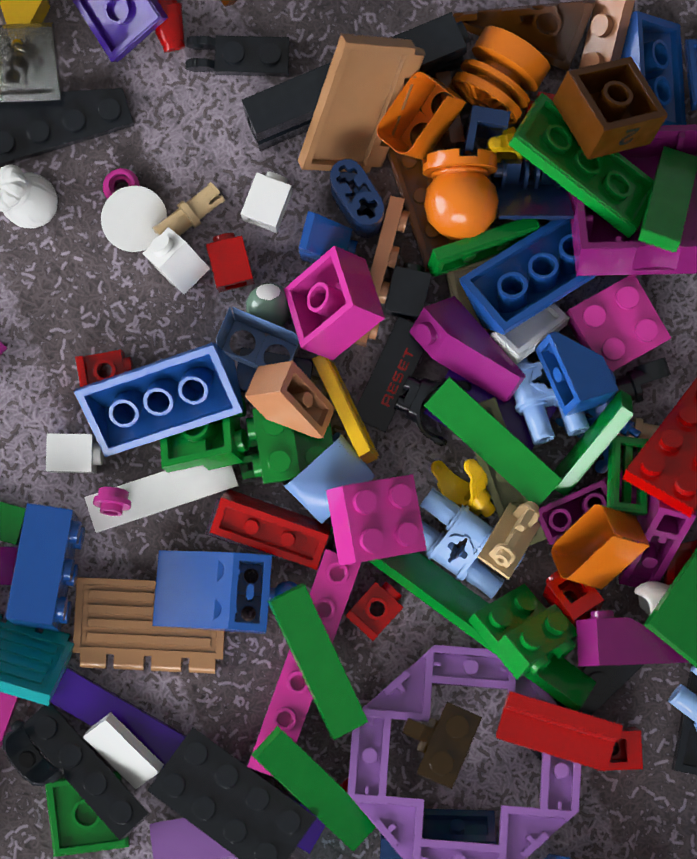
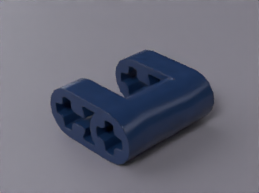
[330,159,384,238]

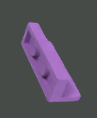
[149,818,239,859]

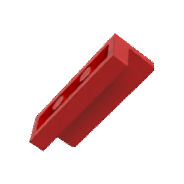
[210,489,332,570]
[496,691,623,771]

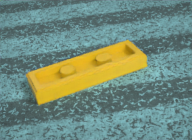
[312,355,379,464]

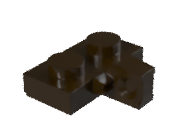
[402,702,482,789]

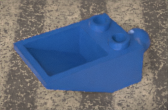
[152,550,298,634]

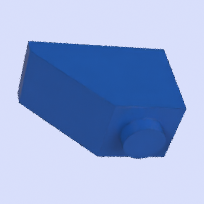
[299,211,358,263]
[535,331,619,416]

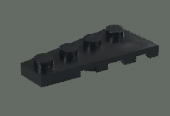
[0,88,135,167]

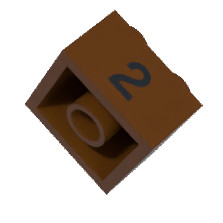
[552,57,668,160]

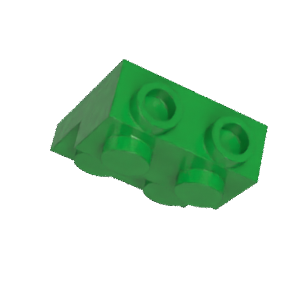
[160,395,249,473]
[246,408,333,485]
[468,583,577,680]

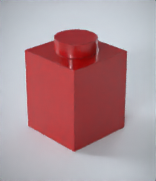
[206,232,255,293]

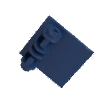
[490,159,574,220]

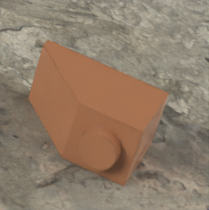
[245,361,335,439]

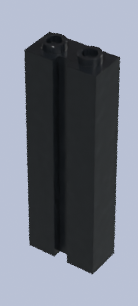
[241,12,470,151]

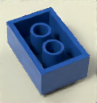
[5,503,85,632]

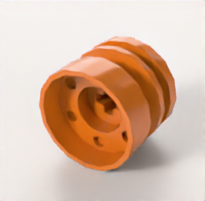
[451,26,551,124]

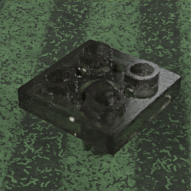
[0,22,62,102]

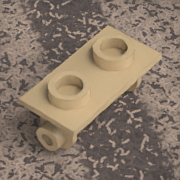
[477,501,540,580]

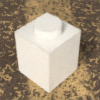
[241,171,293,233]
[142,227,210,294]
[46,433,104,473]

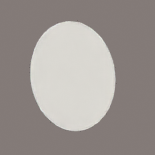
[101,186,167,252]

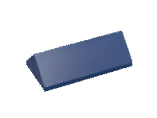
[459,219,596,335]
[74,342,244,457]

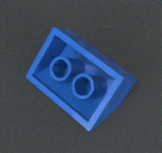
[621,11,686,126]

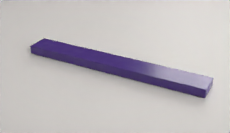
[51,667,325,854]

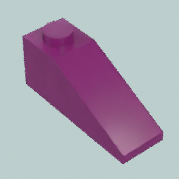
[409,296,526,402]
[618,494,697,587]
[576,610,690,667]

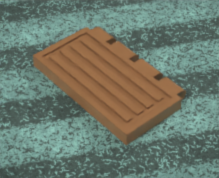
[298,34,426,173]
[72,577,225,674]

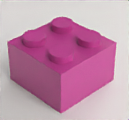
[283,245,385,360]
[565,275,671,372]
[326,474,427,566]

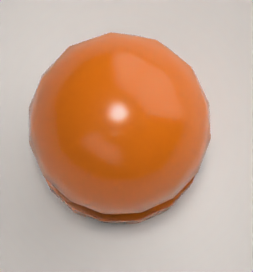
[422,148,499,240]

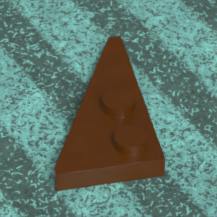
[453,0,596,71]

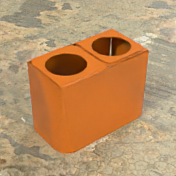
[377,72,467,160]
[551,504,650,590]

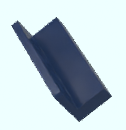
[380,808,496,859]

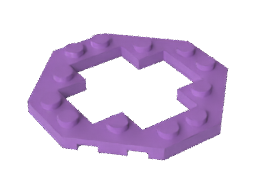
[348,645,581,859]

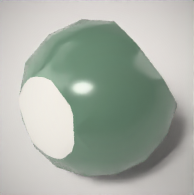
[246,283,291,327]

